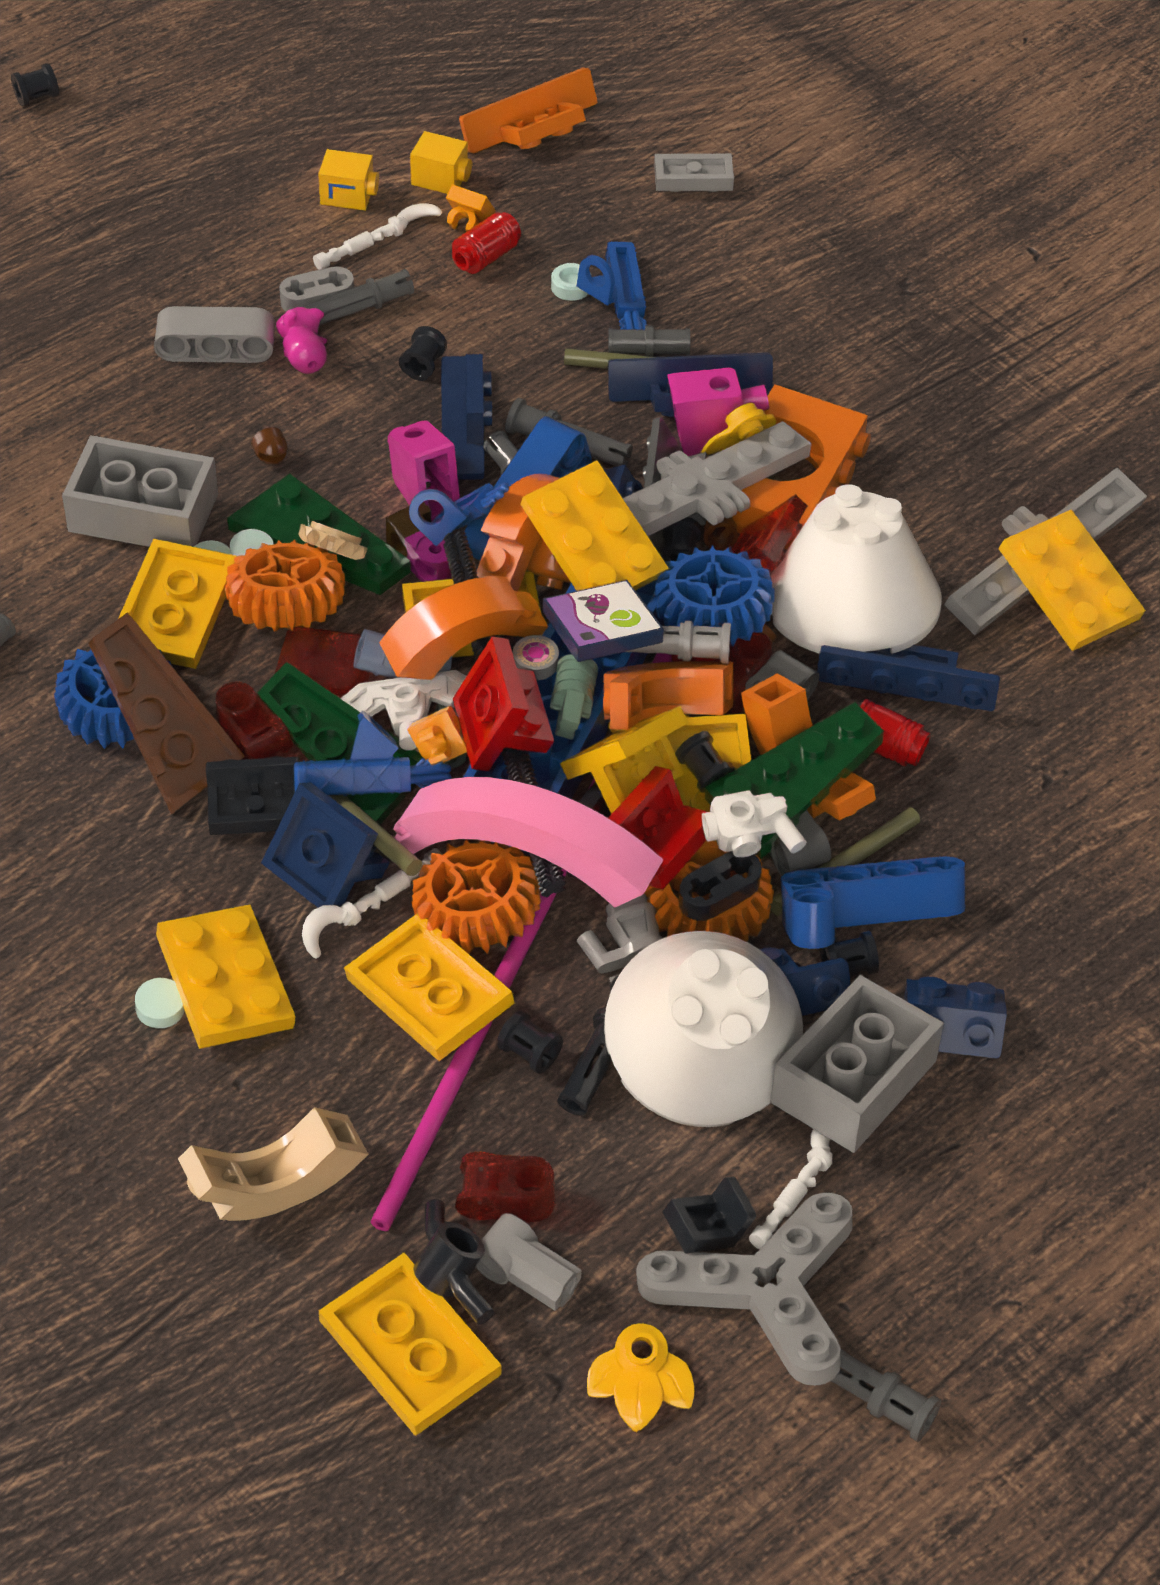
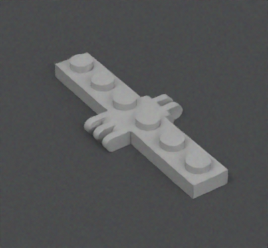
[623,421,811,536]
[945,468,1147,635]

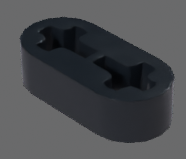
[678,851,762,921]

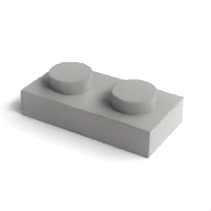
[654,153,734,192]

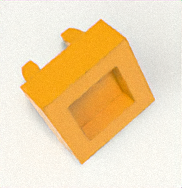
[446,184,496,231]
[407,705,467,765]

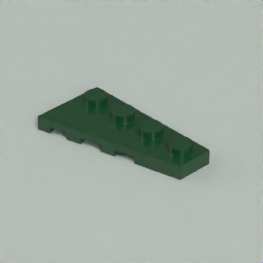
[227,474,411,595]
[257,662,423,825]
[705,702,884,859]

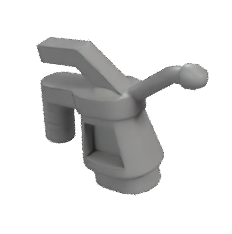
[577,894,663,983]

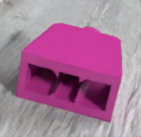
[667,368,769,456]
[387,421,460,522]

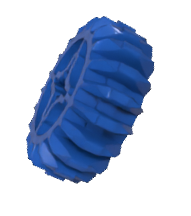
[653,545,775,647]
[54,648,173,749]

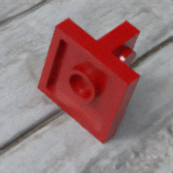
[453,637,554,772]
[608,766,707,890]

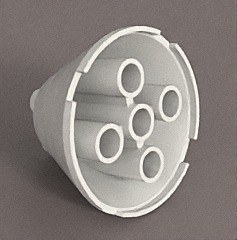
[770,485,942,654]
[604,931,803,1127]

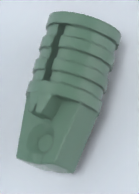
[550,654,598,740]

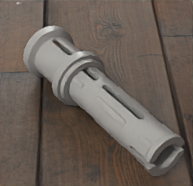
[625,621,731,664]

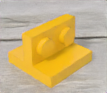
[560,706,689,814]

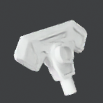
[341,670,466,750]

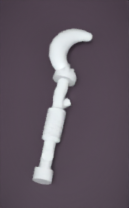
[313,203,442,270]
[302,848,442,959]
[749,1129,833,1249]

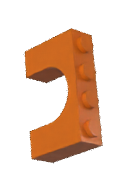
[732,384,871,550]

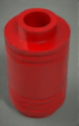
[452,212,521,274]
[860,699,931,767]

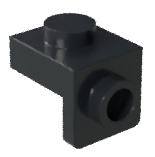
[662,1176,756,1254]

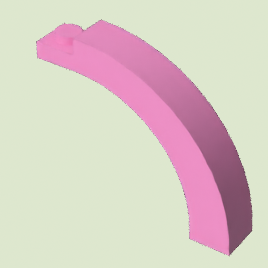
[393,777,663,908]

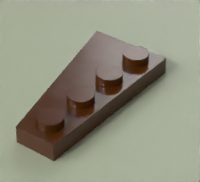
[88,612,245,815]

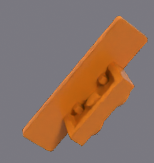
[459,67,597,154]

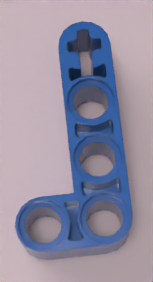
[464,416,592,561]
[781,856,965,949]

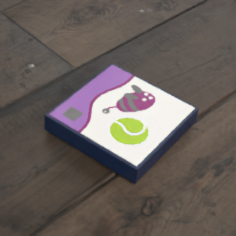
[543,580,664,662]

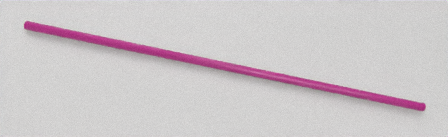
[370,653,673,1231]

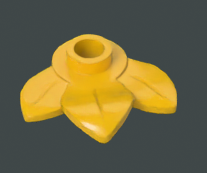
[701,403,776,455]
[587,1323,694,1432]

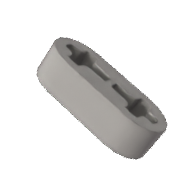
[279,267,354,312]

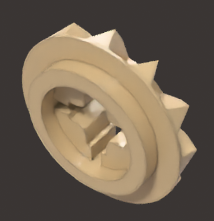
[298,521,368,560]

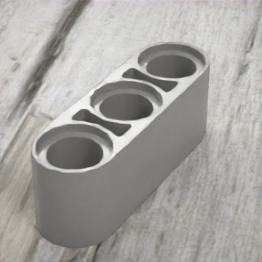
[154,306,275,363]

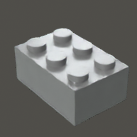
[62,435,218,547]
[770,975,944,1153]

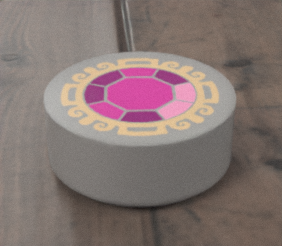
[513,635,559,680]

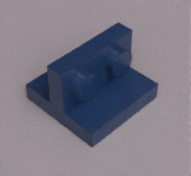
[261,782,390,908]

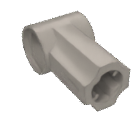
[476,1213,582,1311]

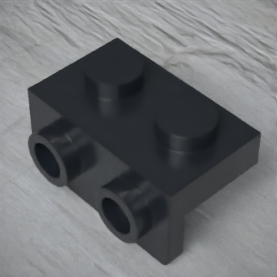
[206,756,300,835]

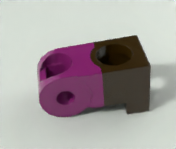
[386,502,452,582]

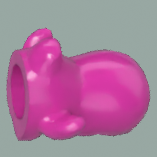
[276,307,327,374]

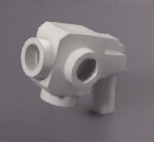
[702,790,807,857]

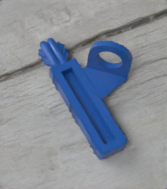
[576,242,647,329]
[409,482,509,546]
[294,710,452,796]

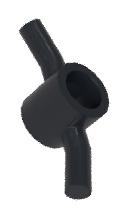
[413,1199,494,1325]

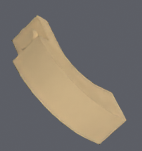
[178,1107,369,1221]

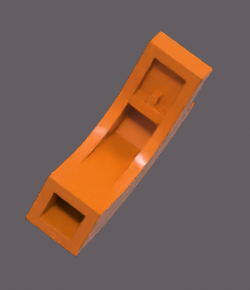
[476,474,560,591]
[379,576,548,680]
[603,661,733,730]
[741,673,876,821]

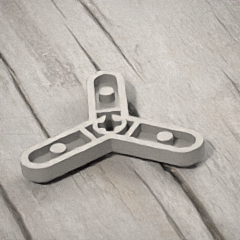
[636,1193,852,1386]

